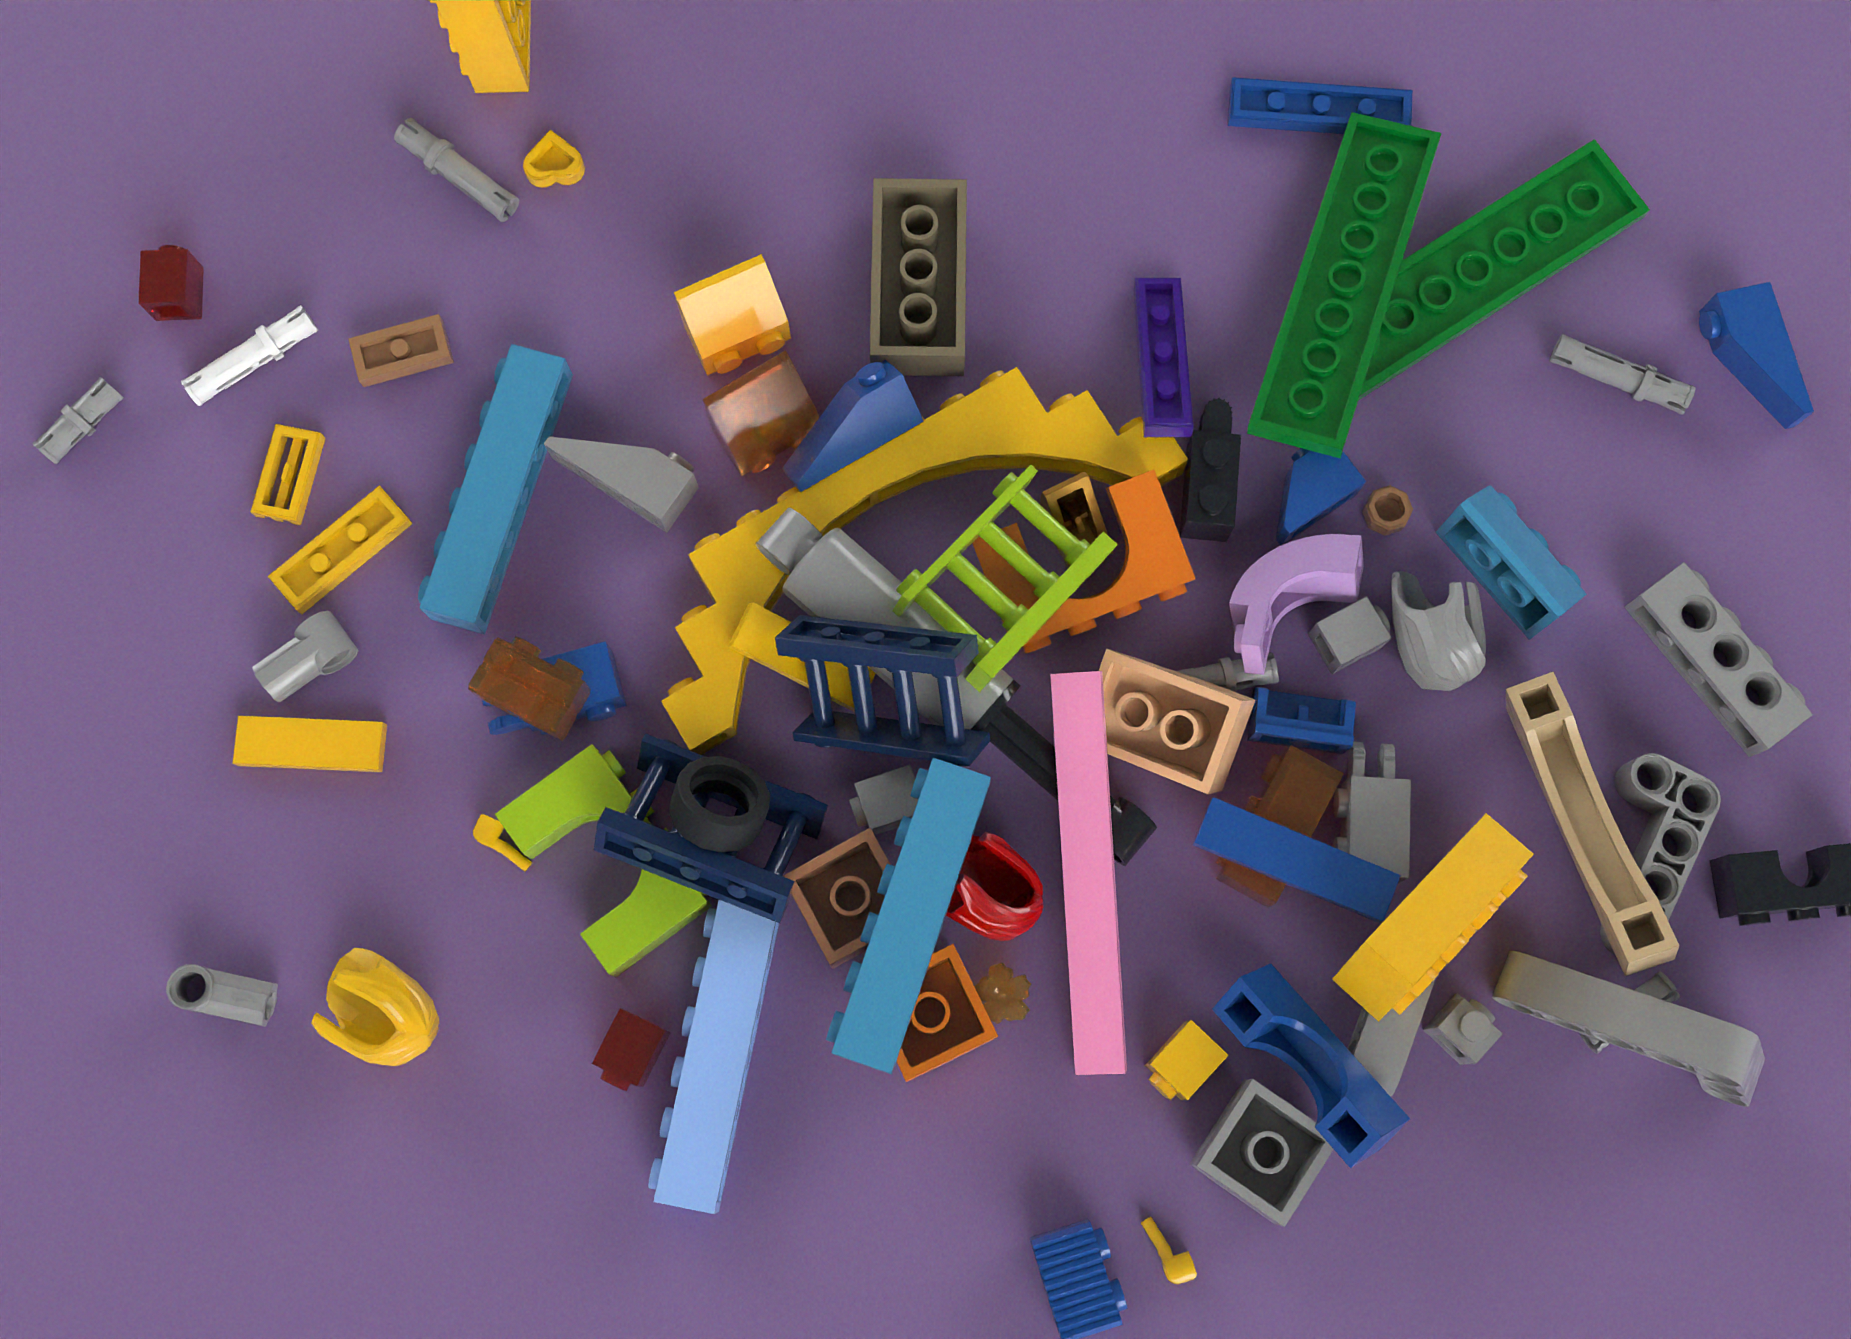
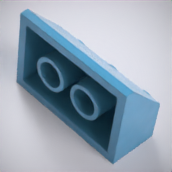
[1436,485,1587,640]

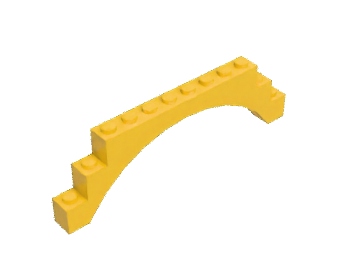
[661,367,1189,755]

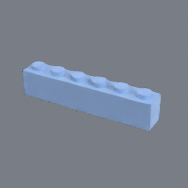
[648,900,779,1214]

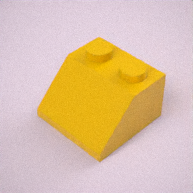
[674,254,791,376]

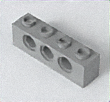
[1624,562,1813,757]

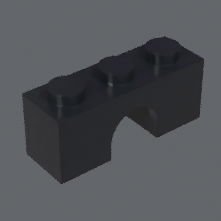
[1709,843,1851,926]

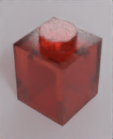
[138,245,204,321]
[592,1008,671,1091]

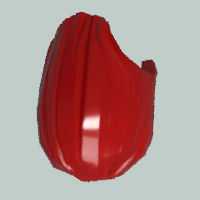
[946,832,1044,941]

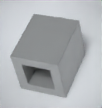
[1308,596,1392,675]
[849,765,918,835]

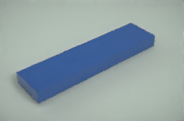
[1228,77,1413,134]
[1193,797,1401,923]

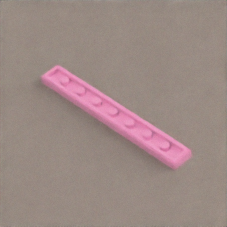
[1050,671,1127,1075]

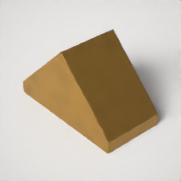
[1039,472,1114,568]

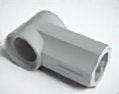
[252,610,359,703]
[166,964,278,1027]

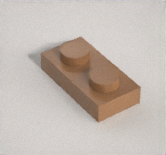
[348,314,454,387]

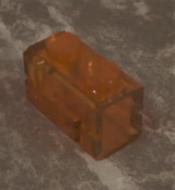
[468,636,591,741]

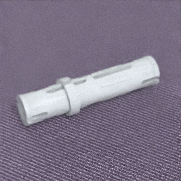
[181,305,319,406]

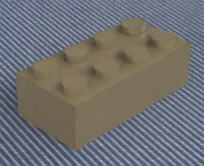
[870,178,967,376]

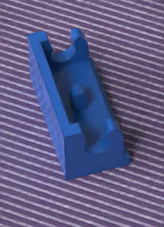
[1247,687,1356,754]

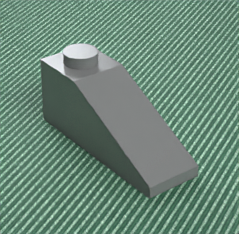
[544,436,699,533]

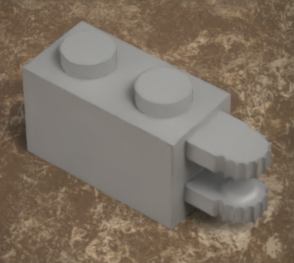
[1333,742,1411,883]

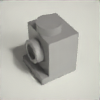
[1423,993,1503,1065]

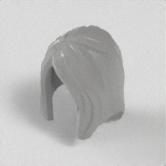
[1391,571,1486,691]

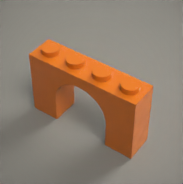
[972,469,1196,654]

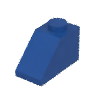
[1276,448,1366,546]

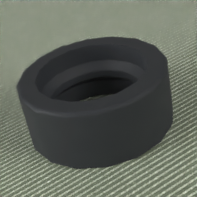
[669,756,770,852]

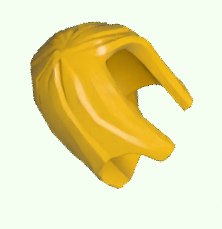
[311,947,439,1066]

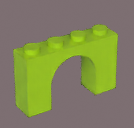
[495,744,712,977]

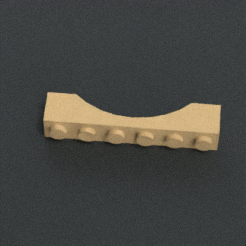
[1506,672,1679,976]

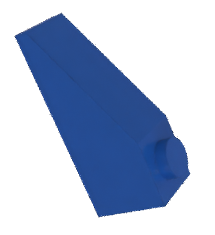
[1699,282,1814,429]
[782,360,924,492]

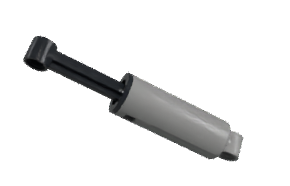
[755,508,1157,866]

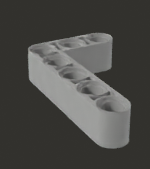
[1492,951,1765,1107]

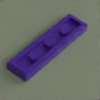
[1133,278,1193,437]

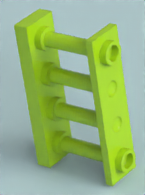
[892,465,1118,692]

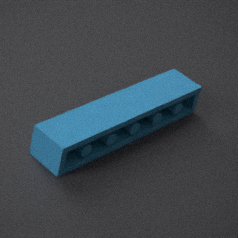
[418,344,573,635]
[826,758,991,1075]

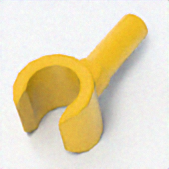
[473,814,533,872]
[1141,1216,1197,1285]

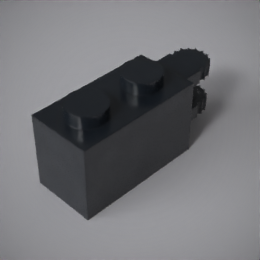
[1180,397,1241,542]

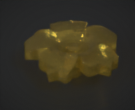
[975,962,1032,1024]

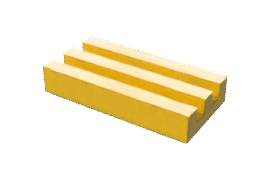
[250,424,326,526]

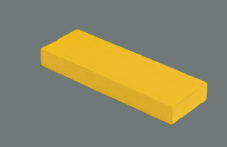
[268,485,413,614]
[728,602,876,712]
[233,716,387,772]

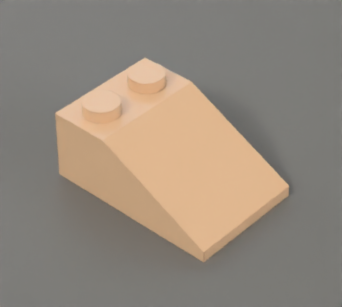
[1099,649,1255,794]

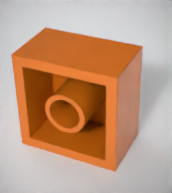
[896,943,998,1083]

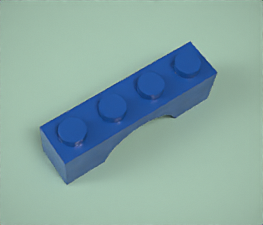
[1212,963,1410,1168]

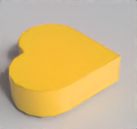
[523,129,585,188]

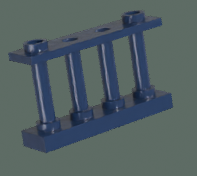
[775,615,991,766]
[593,733,828,923]

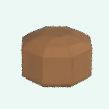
[1362,485,1413,536]

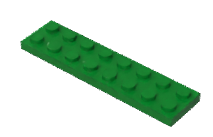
[1247,112,1441,459]
[1359,139,1650,400]

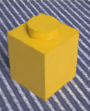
[1145,1020,1228,1101]

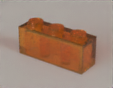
[1215,745,1344,908]

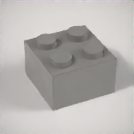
[1189,1079,1334,1227]

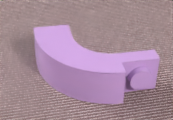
[1229,534,1364,675]

